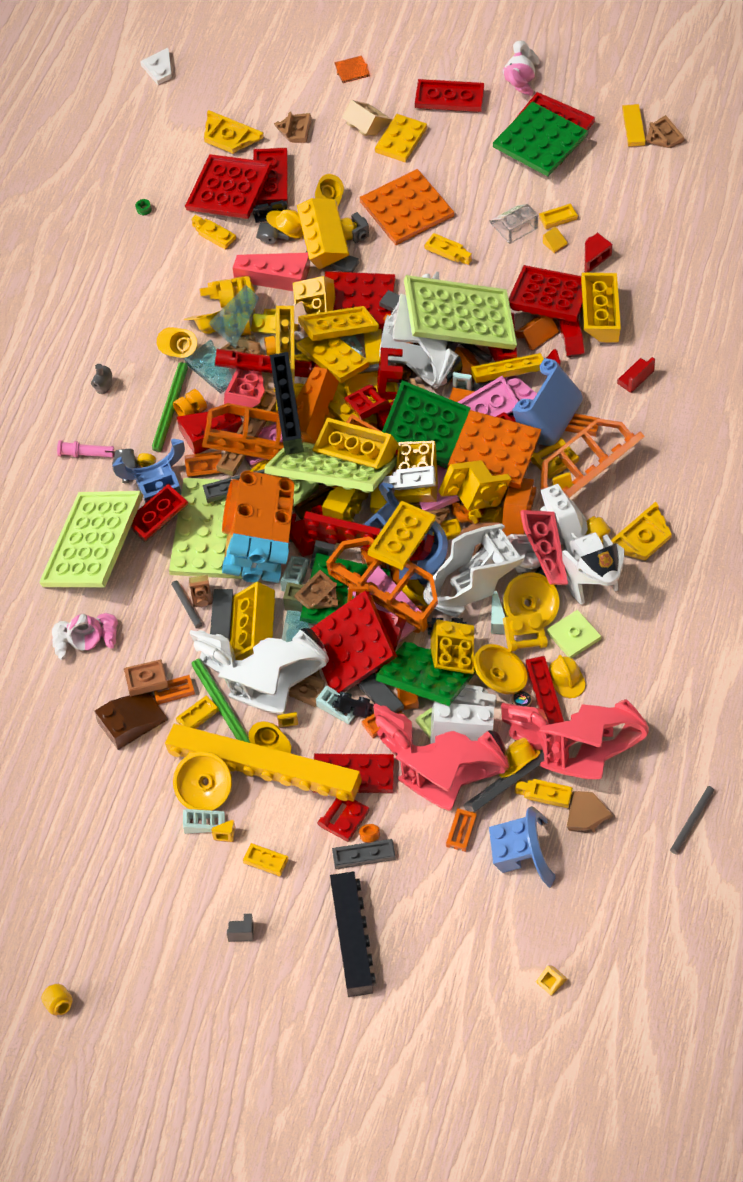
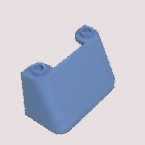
[512,358,583,446]

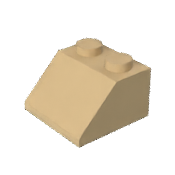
[342,100,393,136]

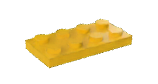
[298,306,379,341]
[296,336,369,383]
[367,500,436,570]

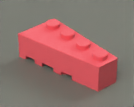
[233,253,311,291]

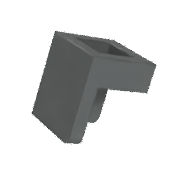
[227,913,254,942]

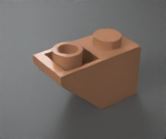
[189,575,212,607]

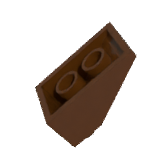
[94,692,168,750]

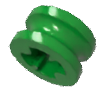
[135,199,152,216]

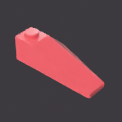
[224,369,265,408]
[520,510,568,585]

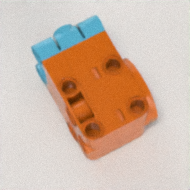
[222,471,294,583]

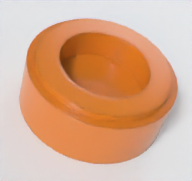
[359,824,380,843]

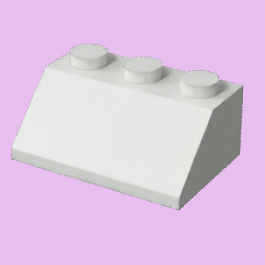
[430,702,494,744]

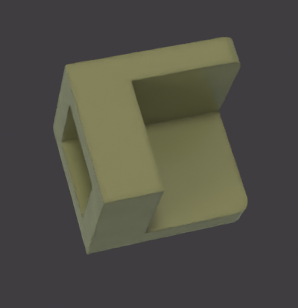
[283,582,304,613]

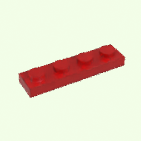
[525,656,564,725]

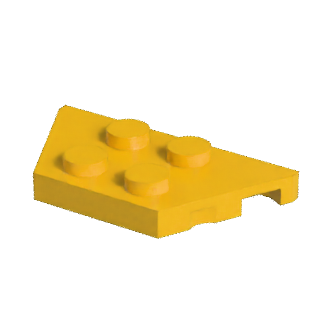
[204,110,264,154]
[611,502,672,561]

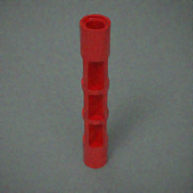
[215,349,321,378]

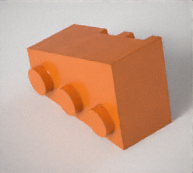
[502,478,537,537]

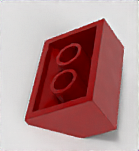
[131,484,188,543]

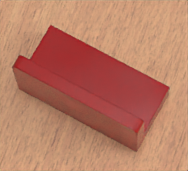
[617,357,655,393]

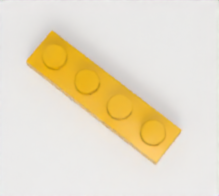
[471,353,544,383]

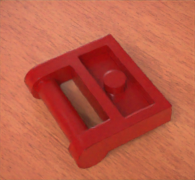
[344,385,390,420]
[317,797,369,842]

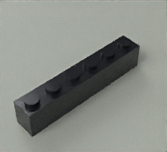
[270,352,304,455]
[330,871,376,997]

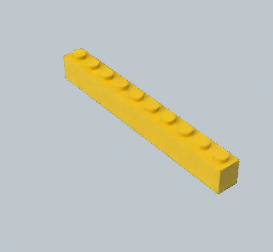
[165,723,362,801]

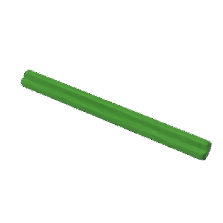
[152,362,188,452]
[192,659,250,743]

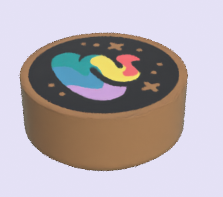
[512,690,532,707]

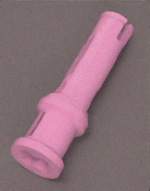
[57,440,114,458]

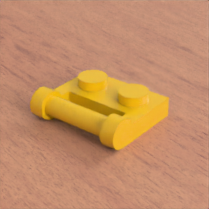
[531,437,579,479]
[503,613,548,652]

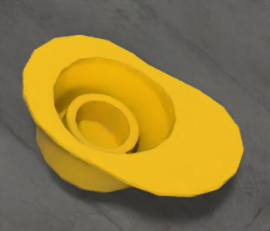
[315,174,344,206]
[266,210,303,238]
[184,310,223,334]
[156,327,197,358]
[401,579,429,607]
[548,655,585,699]
[248,721,291,753]
[499,738,540,777]

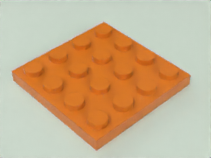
[359,169,454,245]
[448,410,541,489]

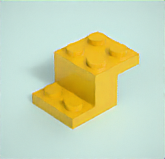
[438,460,511,510]

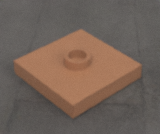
[124,659,168,696]

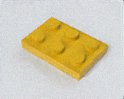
[375,114,427,162]

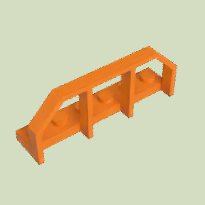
[202,403,284,460]
[540,418,645,498]
[326,537,438,632]

